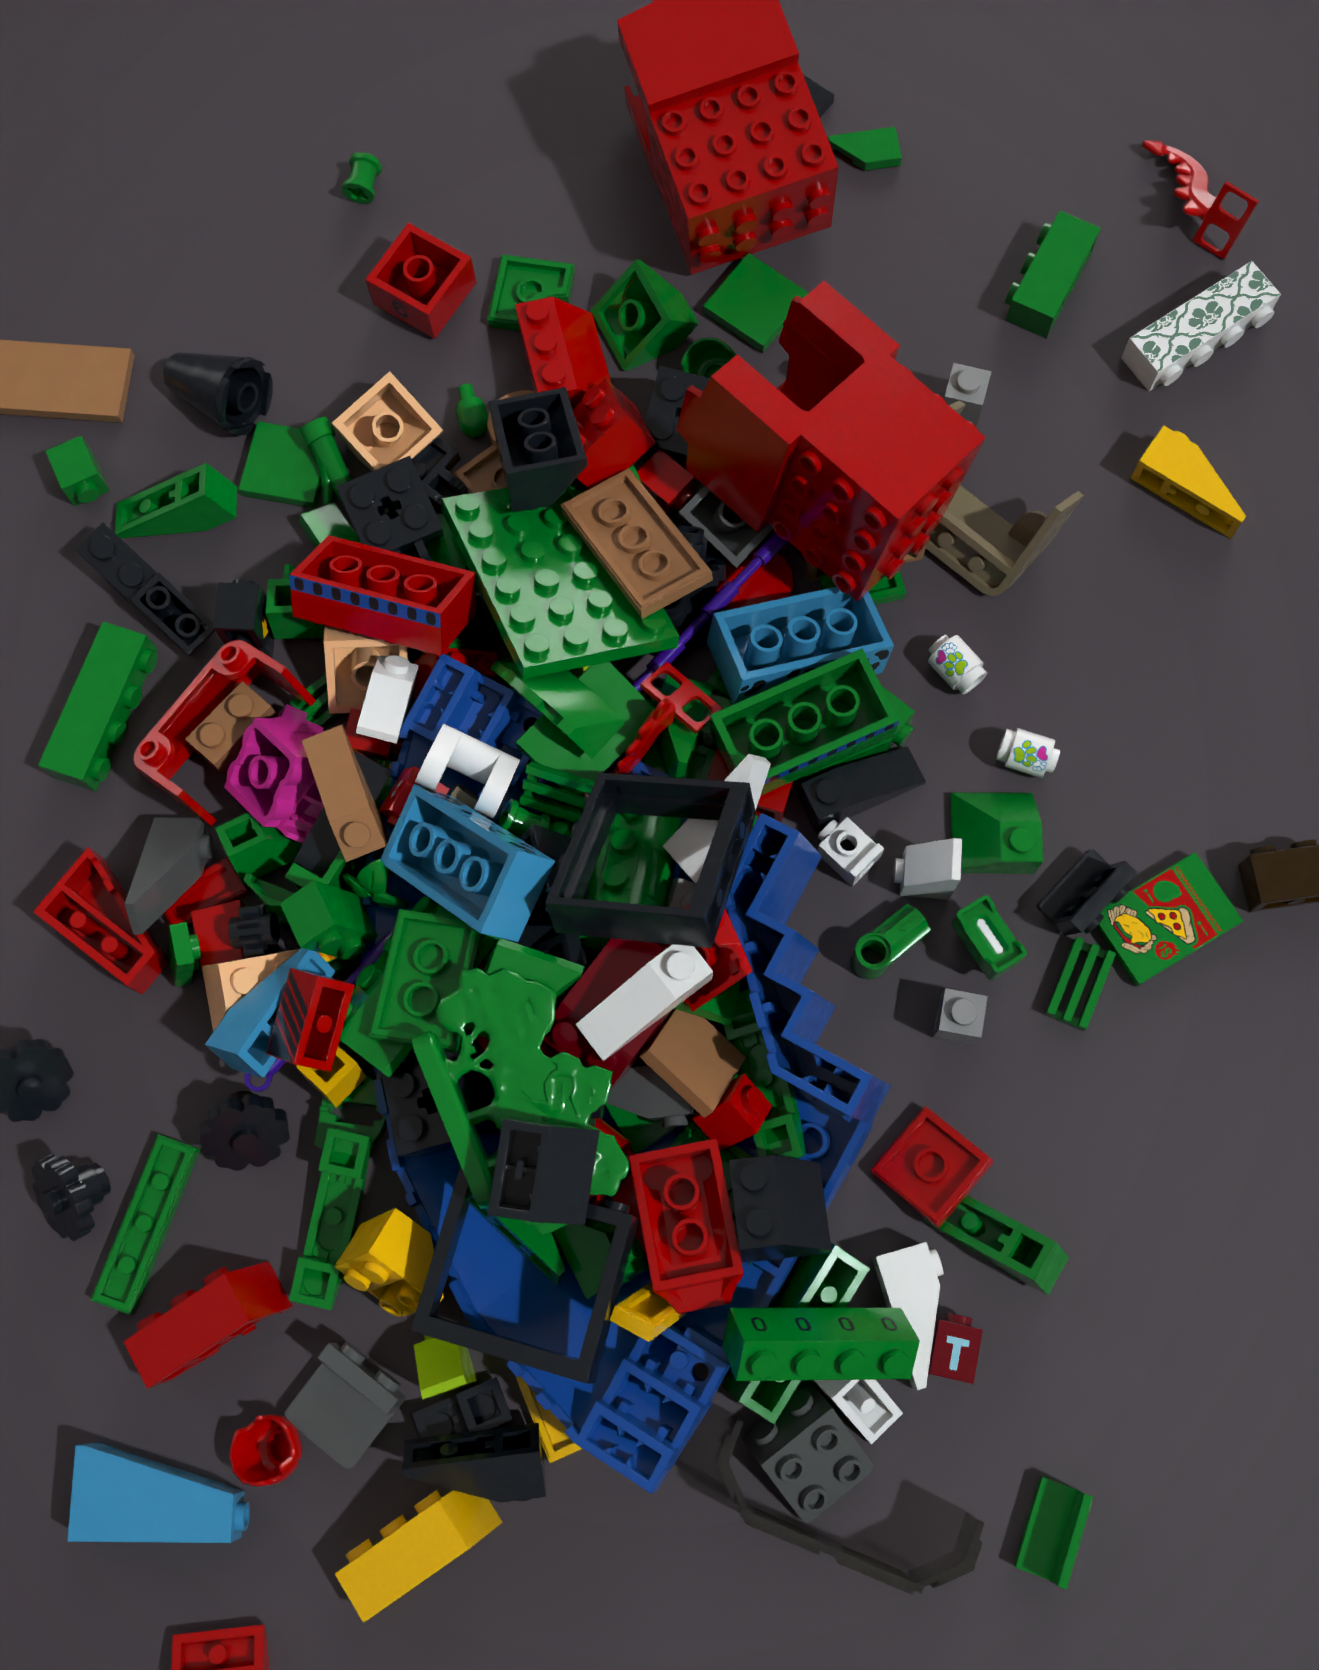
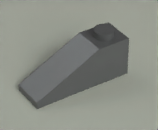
[124,817,214,935]
[607,1065,697,1128]

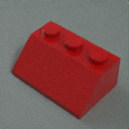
[515,296,611,409]

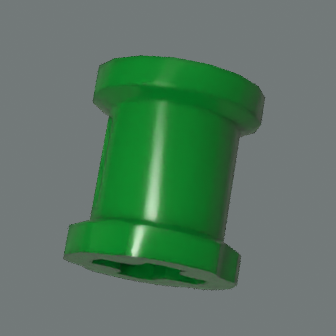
[341,152,382,204]
[497,799,550,839]

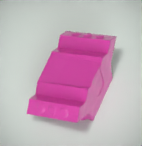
[224,704,324,844]

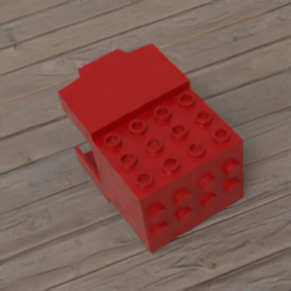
[617,0,839,275]
[676,281,986,602]

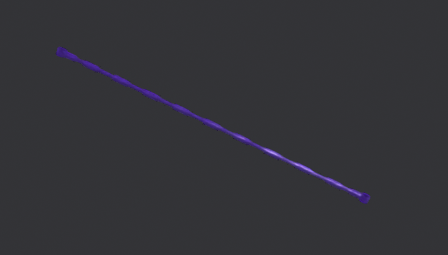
[244,533,788,1092]

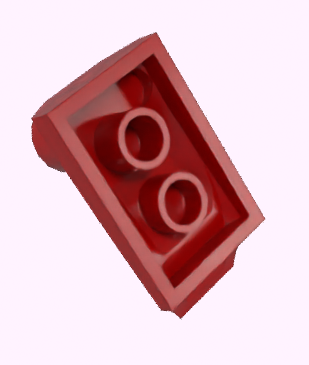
[629,1138,744,1314]

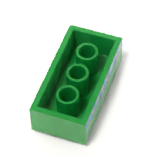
[710,649,900,795]

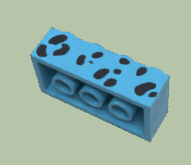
[707,587,894,705]
[381,784,555,942]

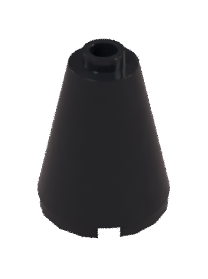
[163,352,273,435]

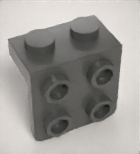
[285,1341,407,1469]
[742,1382,873,1523]

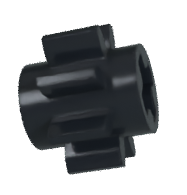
[228,904,280,957]

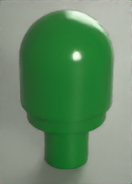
[455,384,488,438]

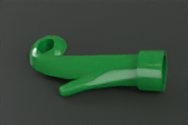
[299,417,395,519]

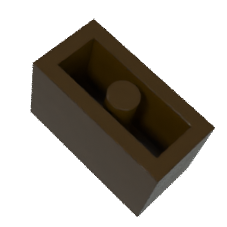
[1238,839,1319,913]

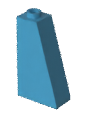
[67,1443,250,1543]

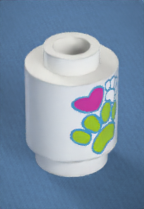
[928,635,987,695]
[996,728,1060,778]

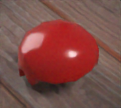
[229,1414,303,1487]

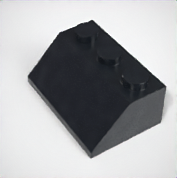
[489,387,588,512]

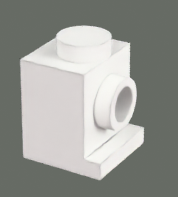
[817,817,884,887]

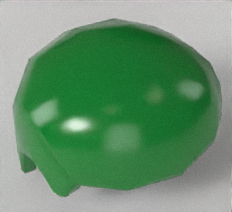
[681,338,736,378]

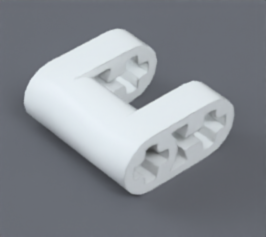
[415,723,520,819]

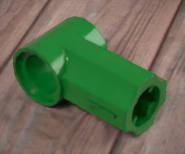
[850,903,931,980]

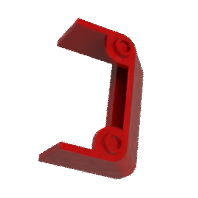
[134,640,316,826]

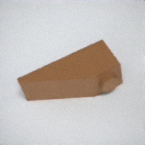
[302,725,390,862]

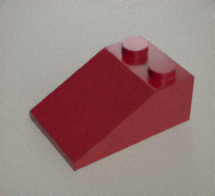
[544,938,672,1090]

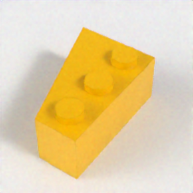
[335,1490,503,1623]

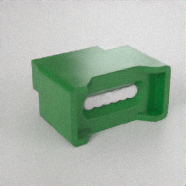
[951,895,1027,980]

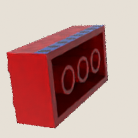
[289,535,476,656]

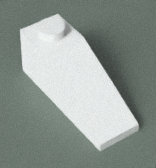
[663,754,771,883]
[576,944,713,1061]
[872,1242,944,1390]

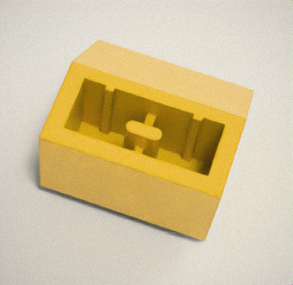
[335,1208,444,1317]

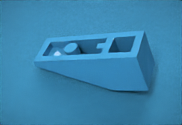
[205,948,335,1078]

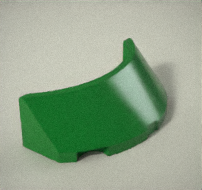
[490,658,625,759]

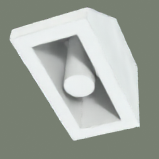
[356,655,419,744]
[893,838,962,900]
[813,1380,903,1445]

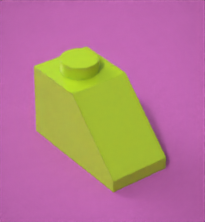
[414,1335,477,1399]

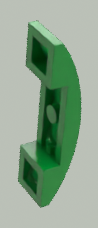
[723,988,805,1159]
[289,1127,371,1310]

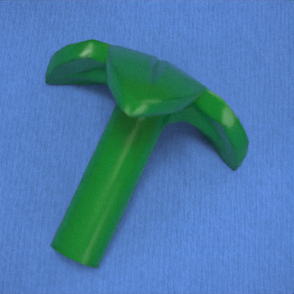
[342,859,410,909]

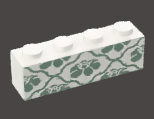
[1121,261,1281,391]

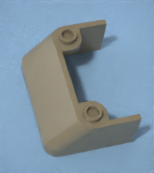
[926,400,1084,596]

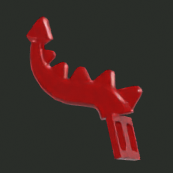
[1141,140,1259,260]
[583,662,723,797]

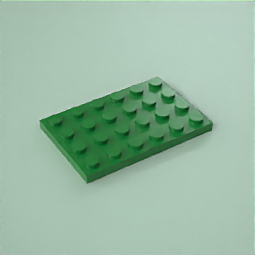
[441,478,680,679]

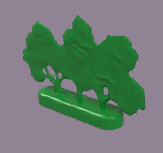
[411,968,629,1236]

